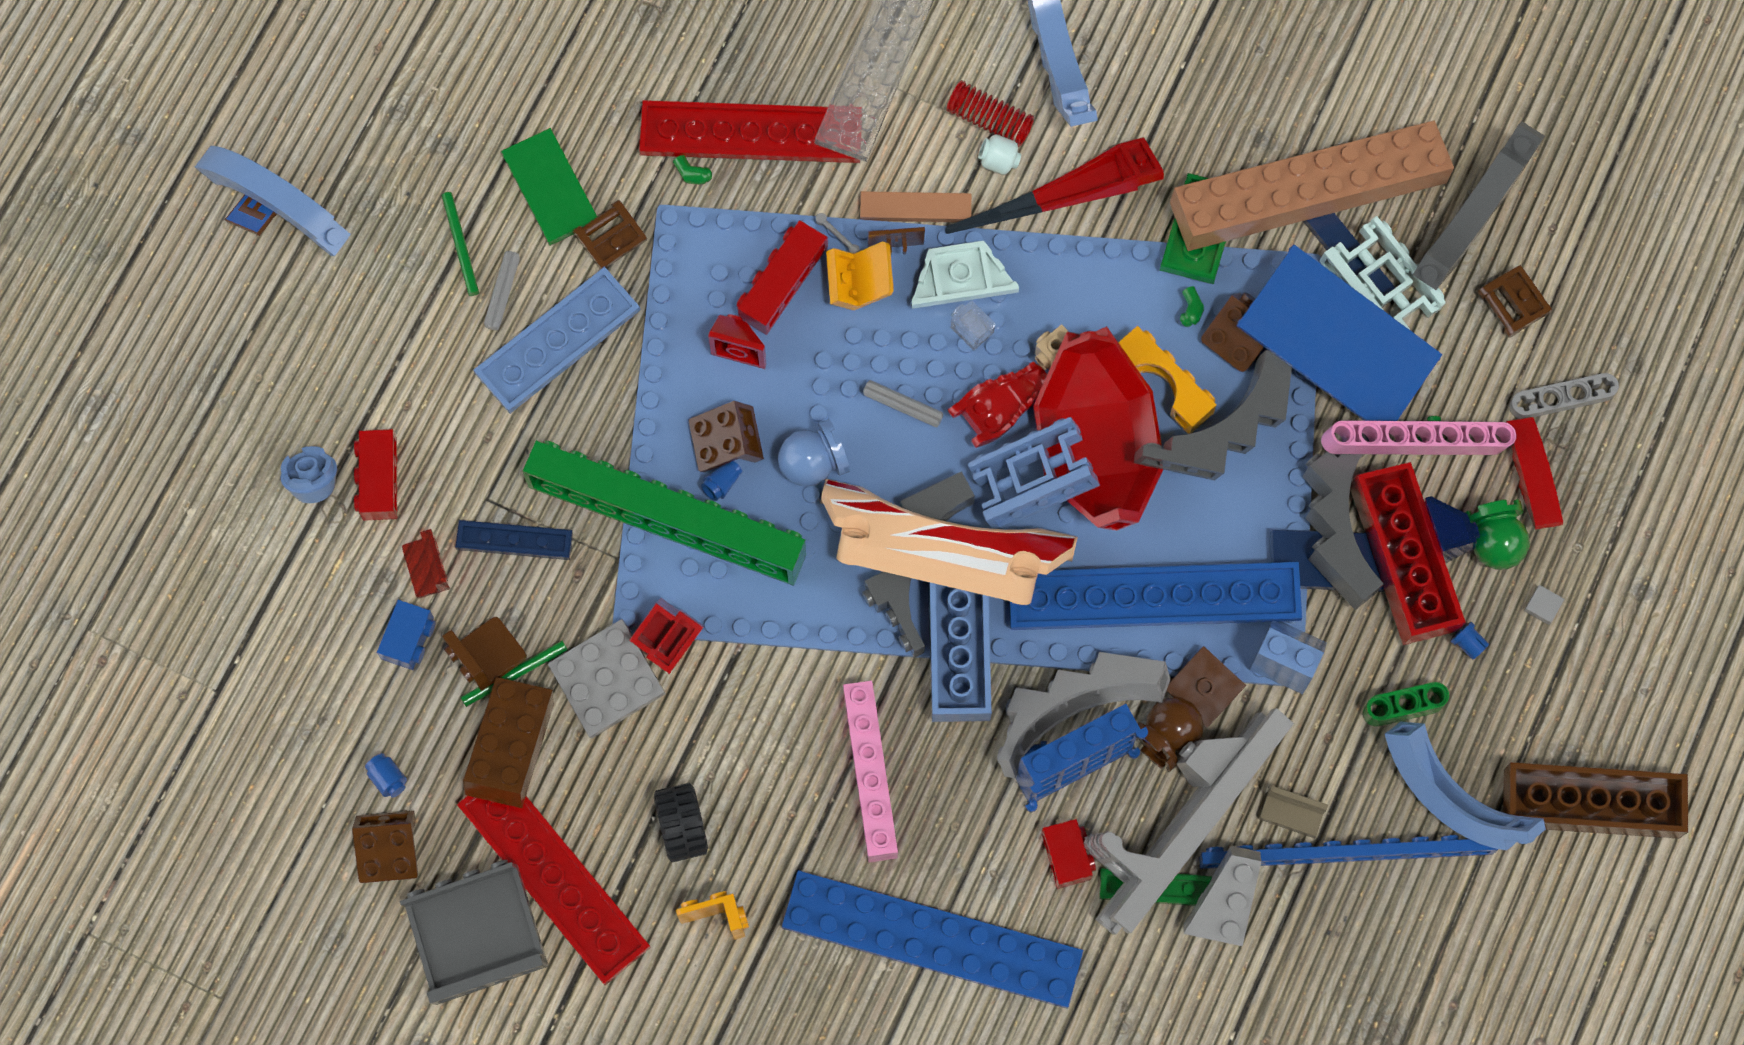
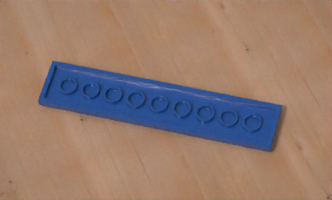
[1010,562,1302,630]
[782,871,1083,1009]

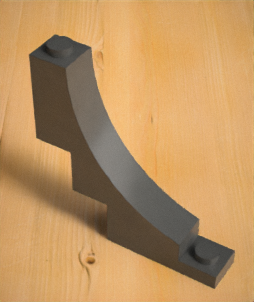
[1413,121,1545,290]
[1134,350,1292,481]

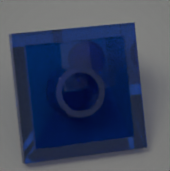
[1425,496,1480,563]

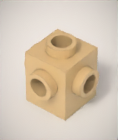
[1035,324,1069,370]

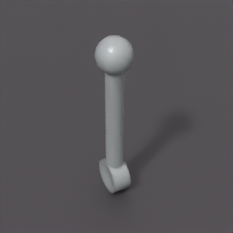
[816,213,860,254]

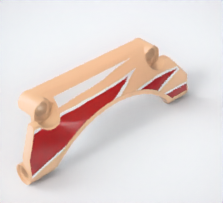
[821,479,1078,605]

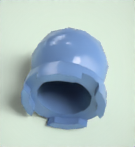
[778,419,850,487]

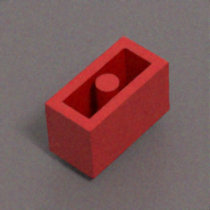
[1041,819,1096,889]

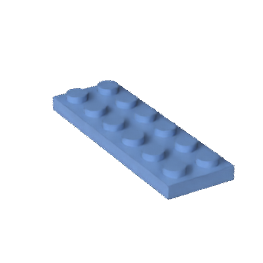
[473,267,641,414]

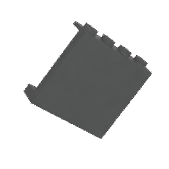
[400,860,549,1005]

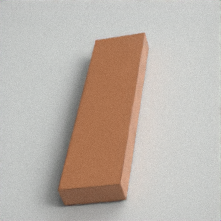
[860,191,972,223]

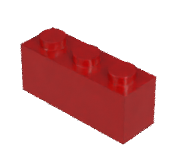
[354,429,398,521]

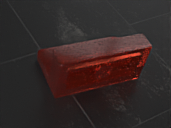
[402,529,450,599]

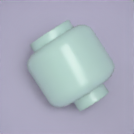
[978,134,1021,175]

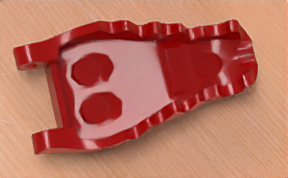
[948,362,1047,448]

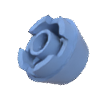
[281,446,337,503]

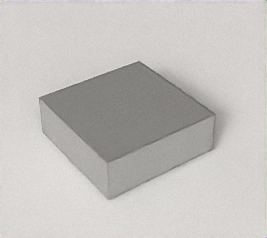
[1524,585,1565,625]

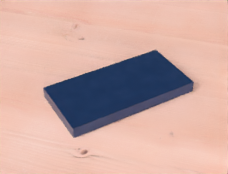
[1270,530,1385,592]

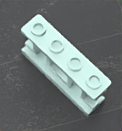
[1319,216,1446,330]

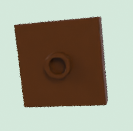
[1166,646,1247,728]

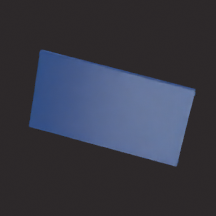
[1236,244,1443,421]

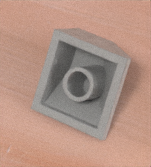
[1176,737,1247,787]

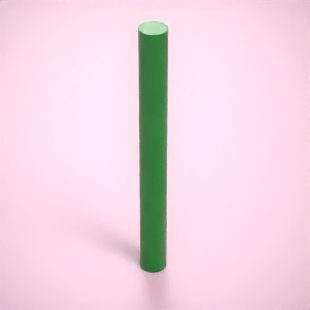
[441,192,479,296]
[461,641,568,707]

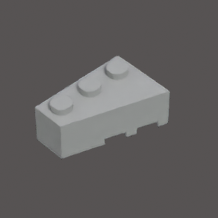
[1183,846,1261,946]

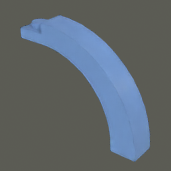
[195,146,351,256]
[1385,722,1546,850]

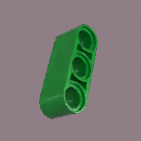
[1363,682,1449,727]

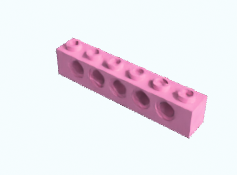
[843,681,898,863]

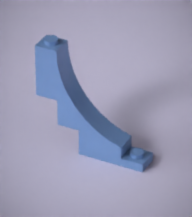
[1028,0,1098,127]

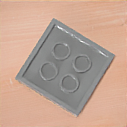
[548,619,666,739]

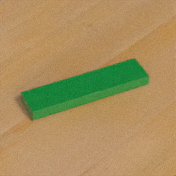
[1099,869,1212,906]

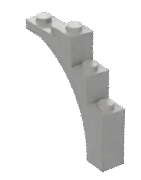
[997,652,1171,778]

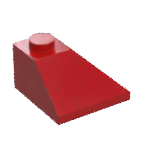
[708,314,767,369]

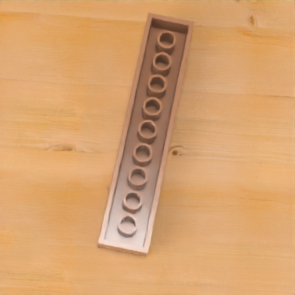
[1170,120,1454,251]

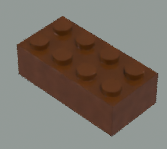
[463,677,554,808]

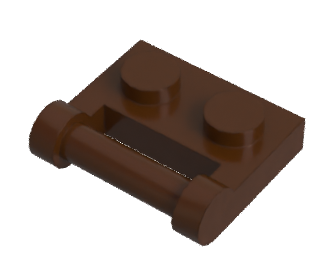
[573,200,647,270]
[1477,265,1552,338]

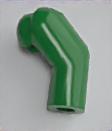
[673,155,712,185]

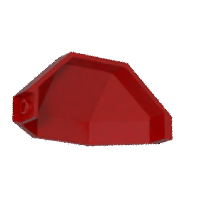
[1033,326,1163,531]

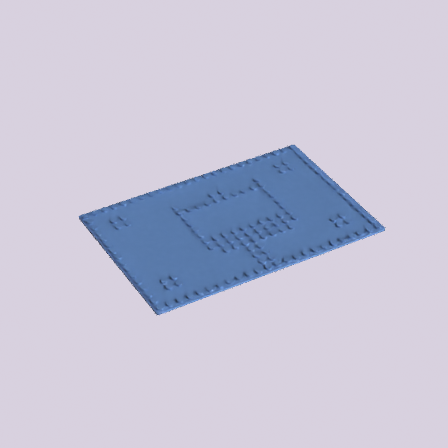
[613,205,1321,686]

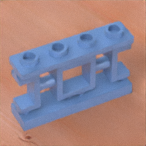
[968,417,1100,529]

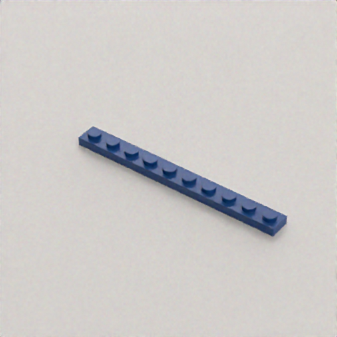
[1199,835,1498,869]

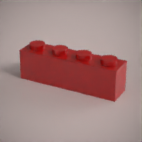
[736,220,828,335]

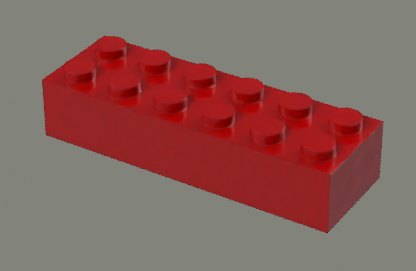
[1350,462,1466,645]

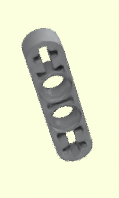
[1509,373,1619,419]

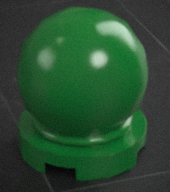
[1464,499,1530,570]

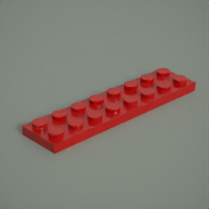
[639,100,862,163]
[456,796,651,986]

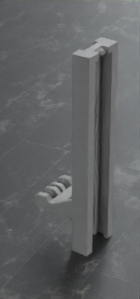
[1084,708,1294,935]

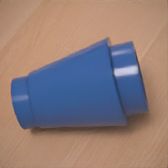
[701,461,743,501]

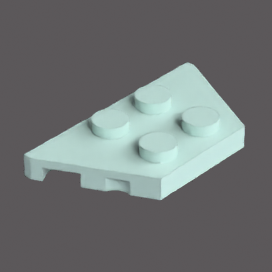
[911,241,1019,309]

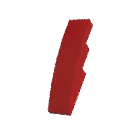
[1506,417,1563,530]

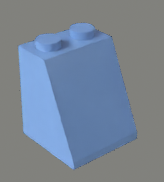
[1250,621,1327,694]

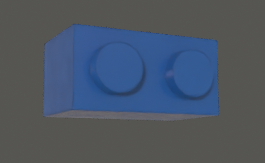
[377,600,436,670]

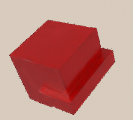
[629,598,704,674]

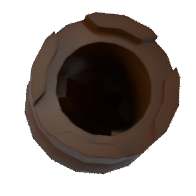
[1136,697,1204,772]

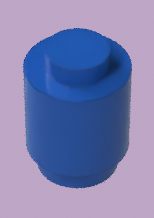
[365,753,407,798]

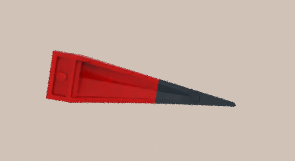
[945,137,1164,234]

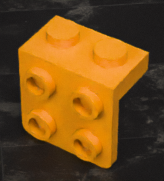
[826,241,894,311]
[676,891,749,940]

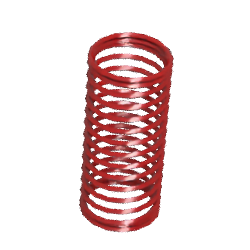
[946,80,1035,147]

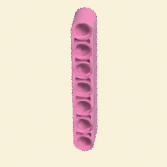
[1321,421,1516,455]

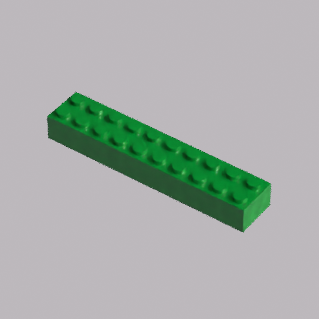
[523,440,806,586]

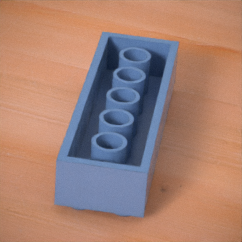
[929,582,992,722]

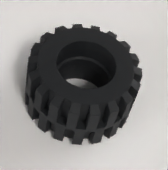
[654,782,708,863]

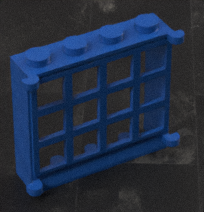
[1016,704,1148,812]

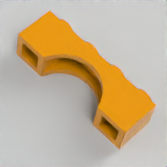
[1118,325,1217,434]

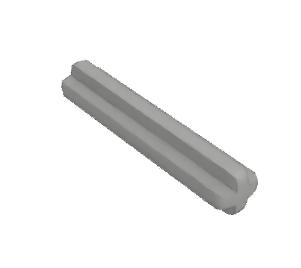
[484,251,520,330]
[863,380,943,427]

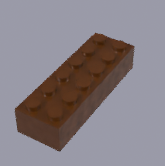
[1503,762,1688,839]

